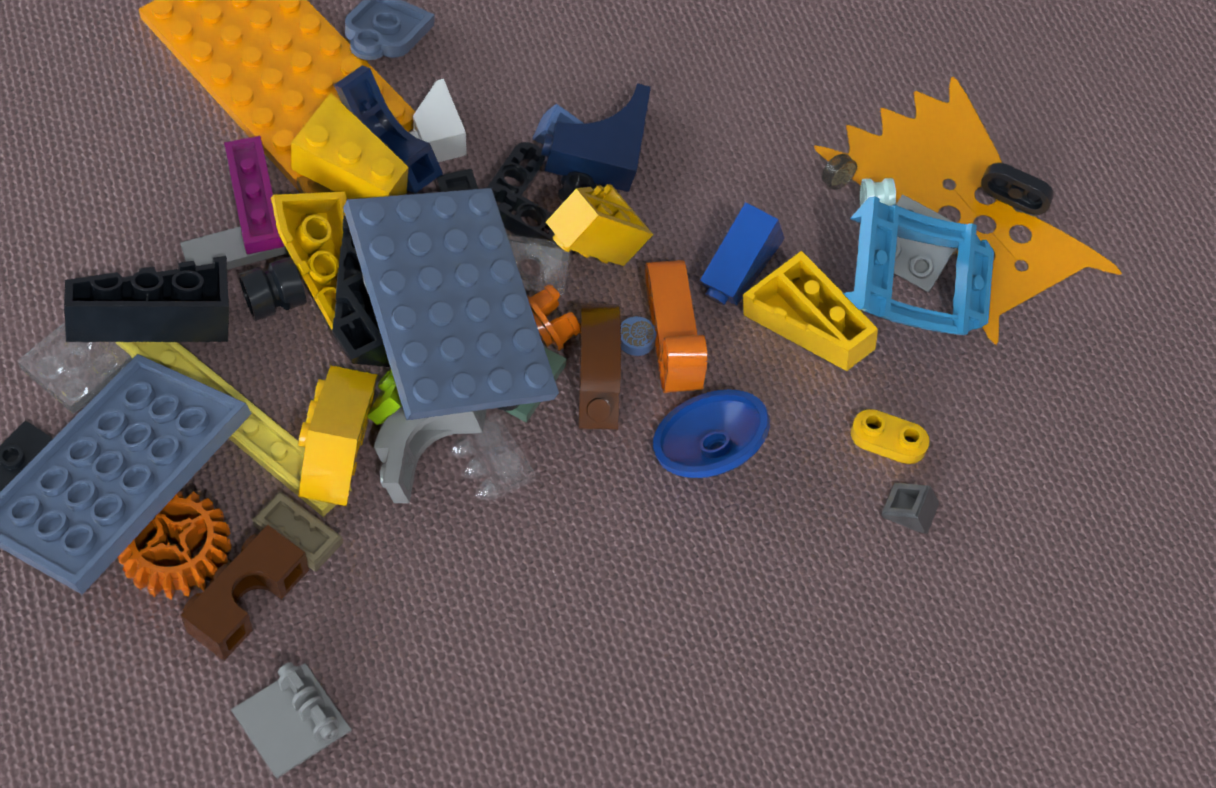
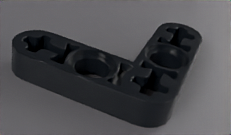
[487,142,575,259]

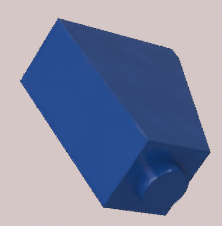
[700,202,784,306]

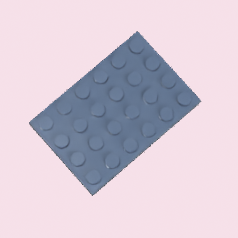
[343,188,559,421]
[0,354,252,595]

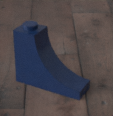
[541,83,651,192]

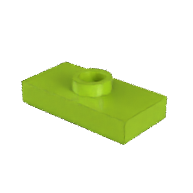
[367,369,402,425]

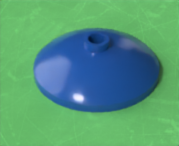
[653,389,770,478]

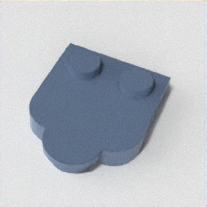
[345,0,435,60]

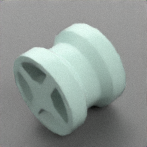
[860,178,896,207]

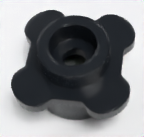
[558,171,596,201]

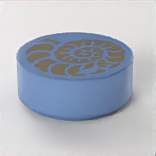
[621,316,656,356]

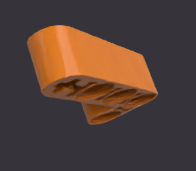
[645,260,707,393]

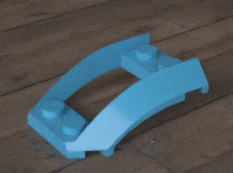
[843,196,994,335]

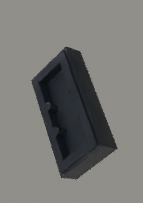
[0,420,53,492]

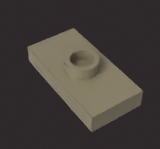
[252,491,343,572]

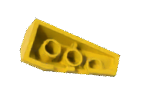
[271,192,347,330]

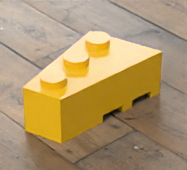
[291,93,408,199]
[546,184,654,266]
[743,250,878,371]
[298,365,377,506]

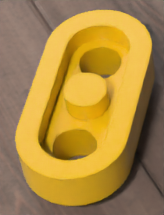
[851,409,930,464]

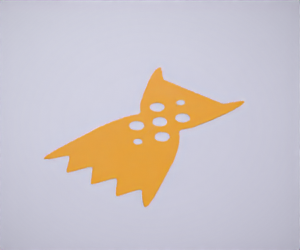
[814,77,1122,345]

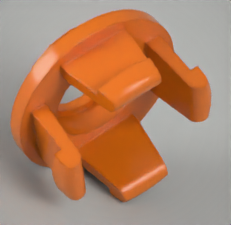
[527,284,581,351]

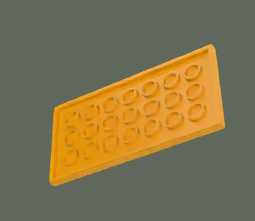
[139,0,415,192]

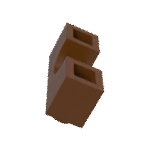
[181,525,309,661]

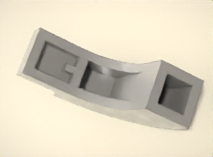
[374,407,487,503]

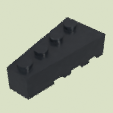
[64,256,229,343]

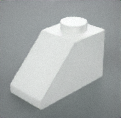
[409,79,466,162]

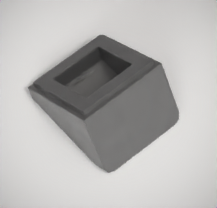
[881,482,939,534]

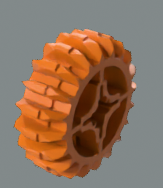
[117,491,232,600]

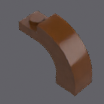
[578,303,621,430]

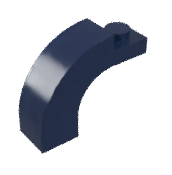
[334,65,443,194]

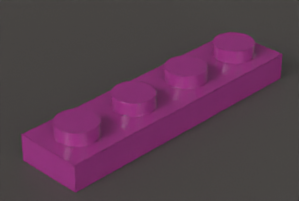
[224,136,284,254]

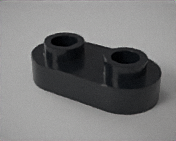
[981,163,1054,215]

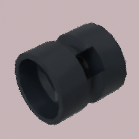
[238,257,307,321]

